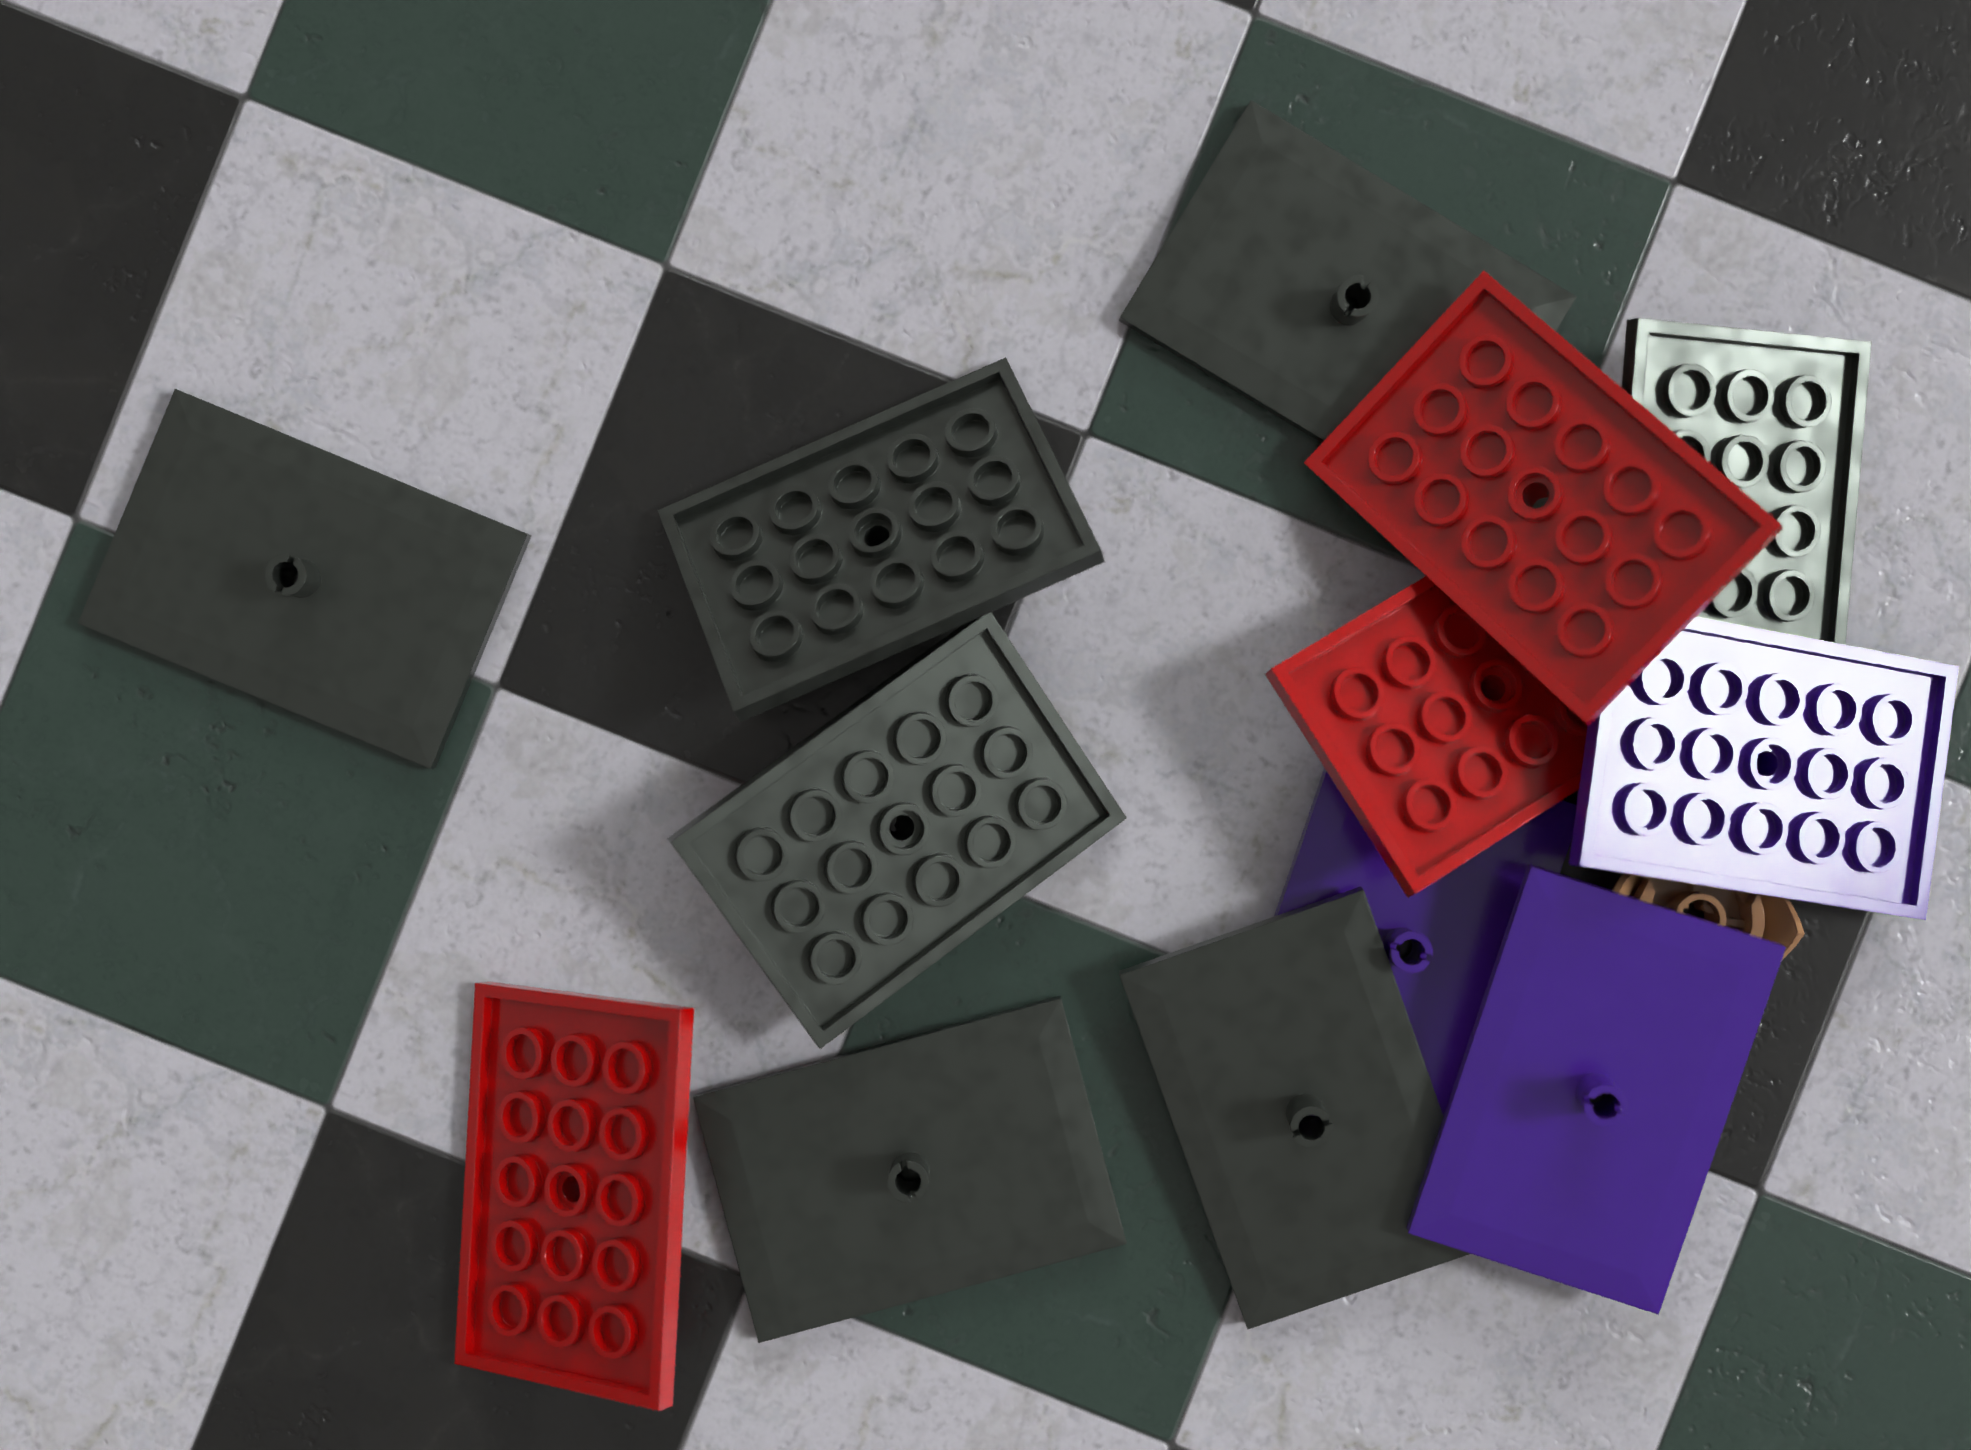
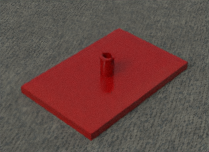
[1304,271,1783,726]
[1265,576,1588,898]
[454,982,694,1411]

